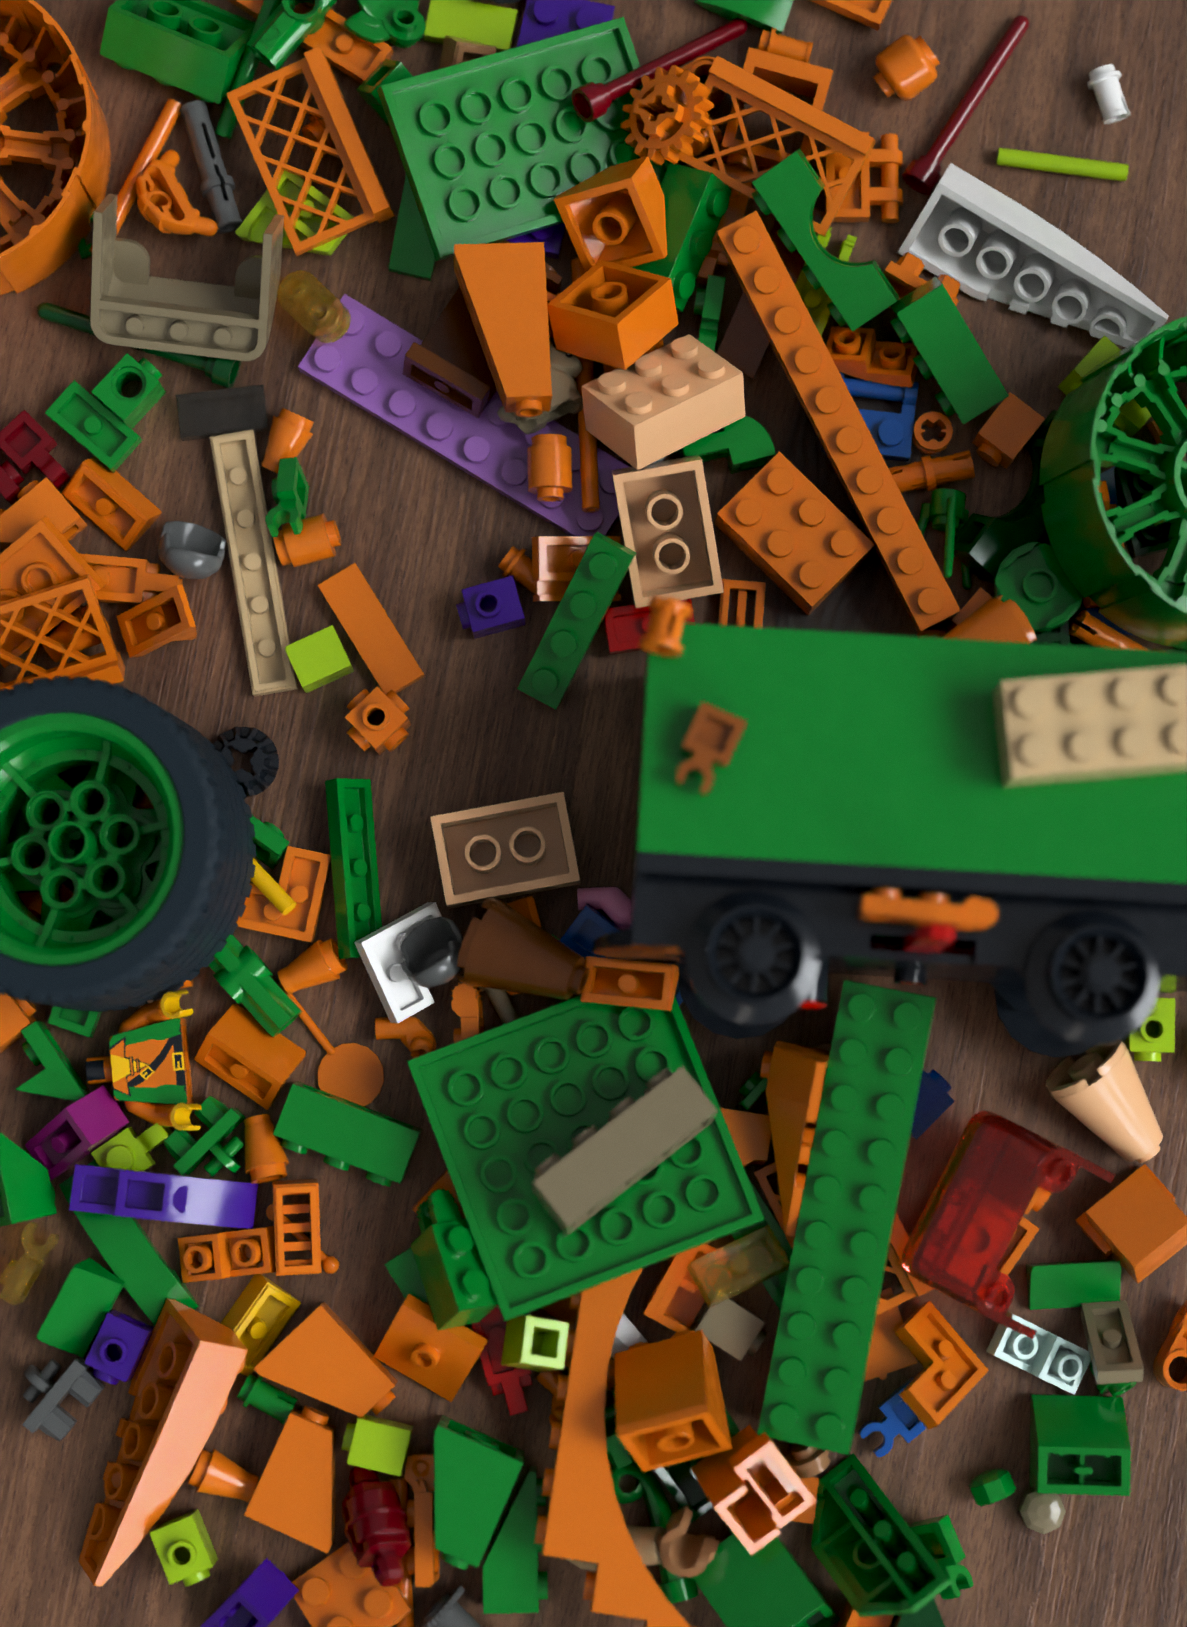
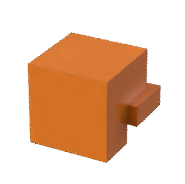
[1075,1164,1187,1284]
[691,1424,817,1556]

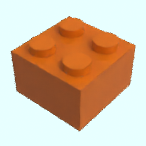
[547,260,679,370]

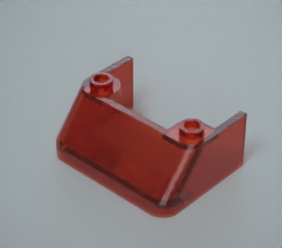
[902,1110,1115,1339]

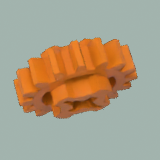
[621,65,714,166]

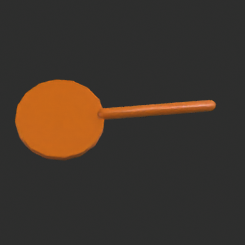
[278,982,384,1106]

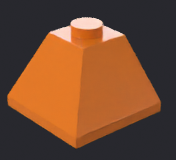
[554,156,667,272]

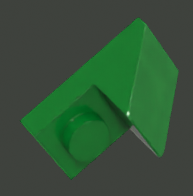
[16,1021,90,1101]

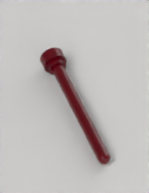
[902,15,1029,195]
[572,18,747,122]

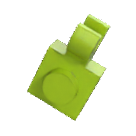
[91,1123,173,1171]

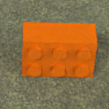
[715,451,875,616]

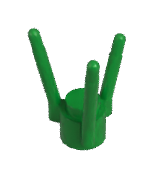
[917,488,971,590]

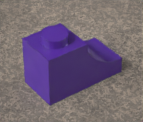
[200,1558,299,1627]

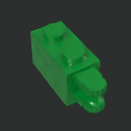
[411,1188,498,1331]

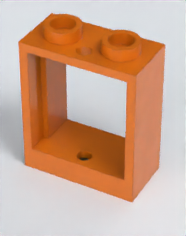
[720,47,833,171]

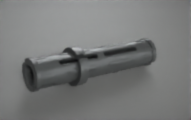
[179,100,243,233]

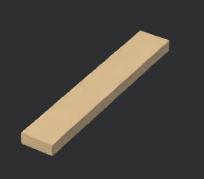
[210,430,298,697]

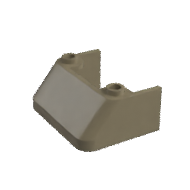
[90,193,284,361]

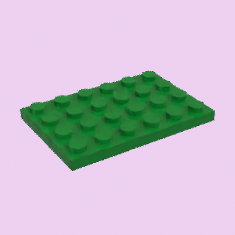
[377,17,671,261]

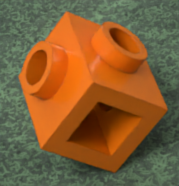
[345,687,411,755]

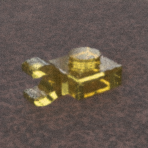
[0,1222,59,1306]

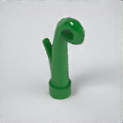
[610,1462,699,1604]

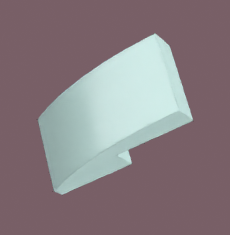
[986,1310,1091,1395]

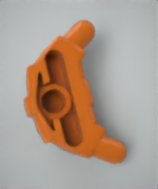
[135,150,218,236]

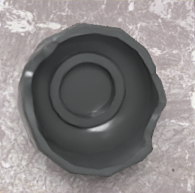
[158,521,226,580]
[400,916,464,988]

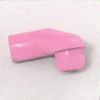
[577,887,631,930]

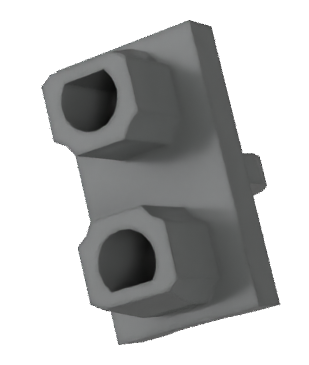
[22,1357,105,1442]

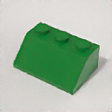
[99,0,255,104]

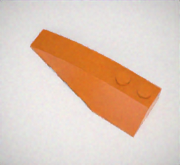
[79,1298,248,1587]

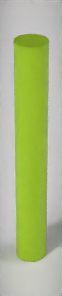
[996,147,1129,182]

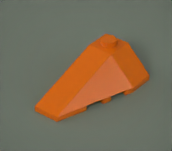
[760,1040,830,1237]

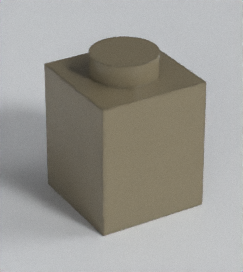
[693,1290,767,1361]

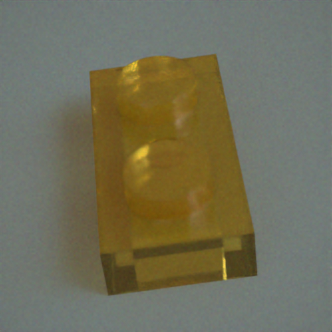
[687,1225,790,1308]

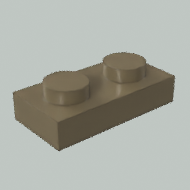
[1080,1300,1144,1384]

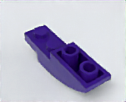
[69,1164,258,1229]

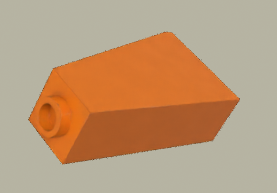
[454,242,552,417]

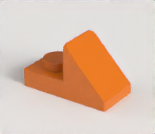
[116,584,197,658]

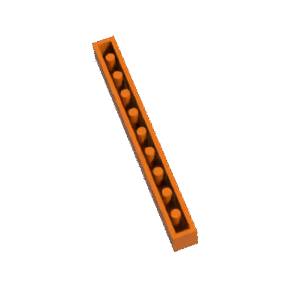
[717,210,961,633]

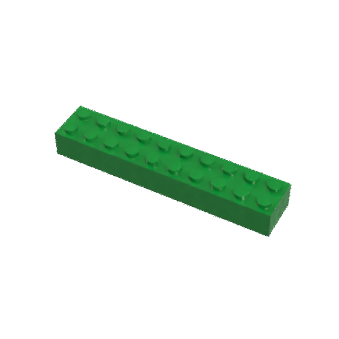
[757,980,937,1455]

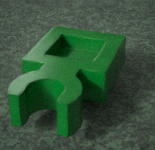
[693,275,726,351]

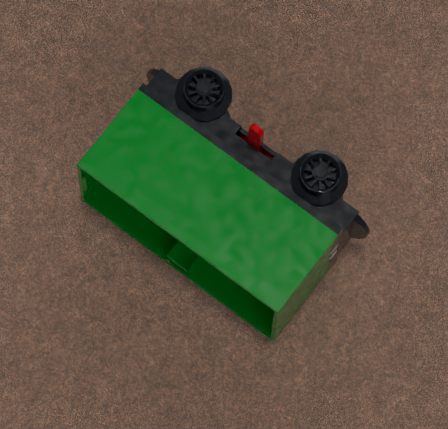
[592,623,1187,1058]

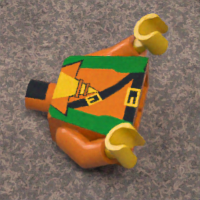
[86,989,202,1131]

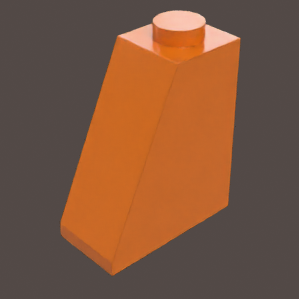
[253,1302,398,1418]
[244,1405,336,1554]

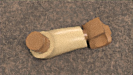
[565,1506,719,1577]

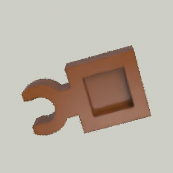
[676,702,747,796]

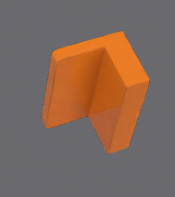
[194,1004,306,1110]

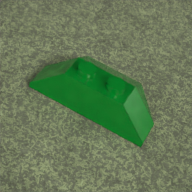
[811,1453,952,1617]

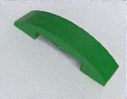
[59,1160,199,1325]

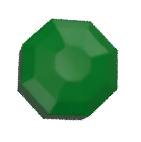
[968,1468,1016,1507]

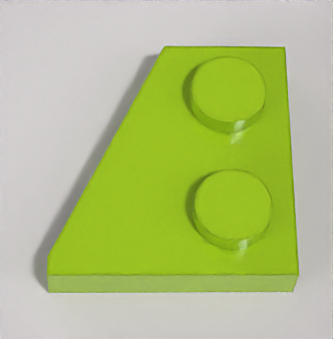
[235,171,354,256]

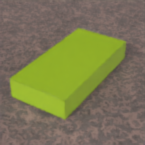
[424,0,517,53]

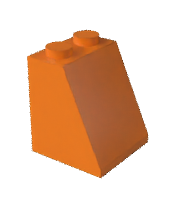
[614,1330,732,1472]

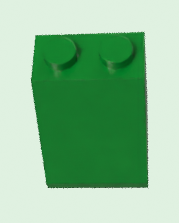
[434,1415,525,1569]
[692,1529,840,1627]

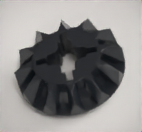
[213,726,279,797]

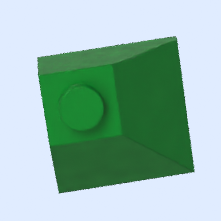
[0,1132,57,1227]

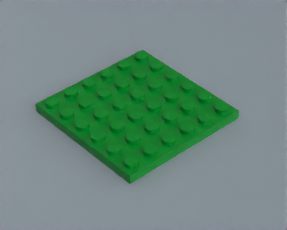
[407,995,764,1322]

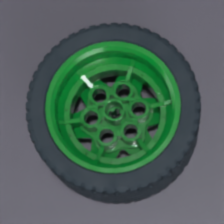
[0,676,256,1012]

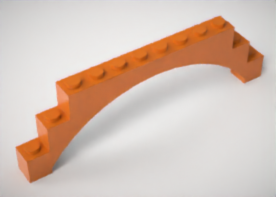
[534,1108,771,1627]

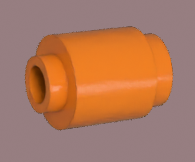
[527,434,572,502]
[273,514,342,567]

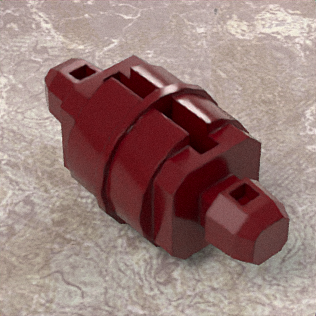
[341,1466,411,1587]

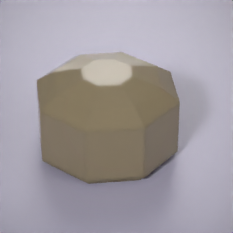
[1018,1489,1066,1534]

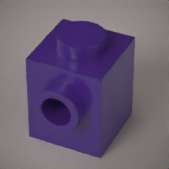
[456,576,525,639]
[84,1309,154,1385]

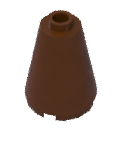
[457,897,589,1000]

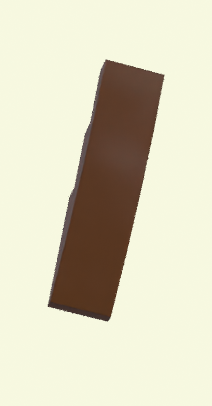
[717,208,826,378]

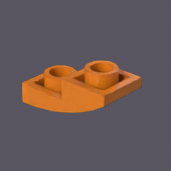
[826,327,919,388]
[178,1226,276,1283]

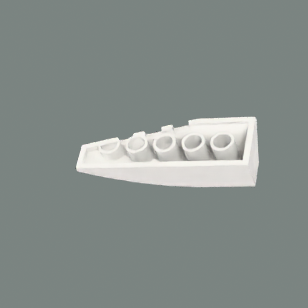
[897,163,1169,347]

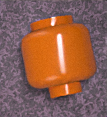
[873,35,940,101]

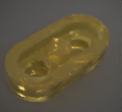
[277,270,351,343]

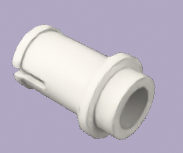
[1087,64,1131,124]

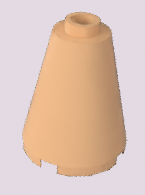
[1046,1039,1163,1163]

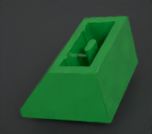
[1029,1394,1131,1496]

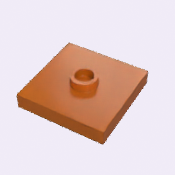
[373,1294,488,1402]

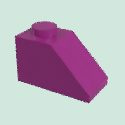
[25,1085,129,1181]

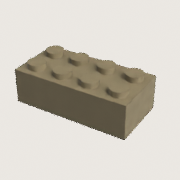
[532,1066,718,1237]

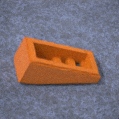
[272,1179,322,1276]

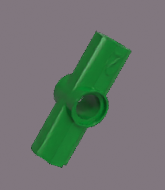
[247,0,337,71]
[209,933,302,1037]

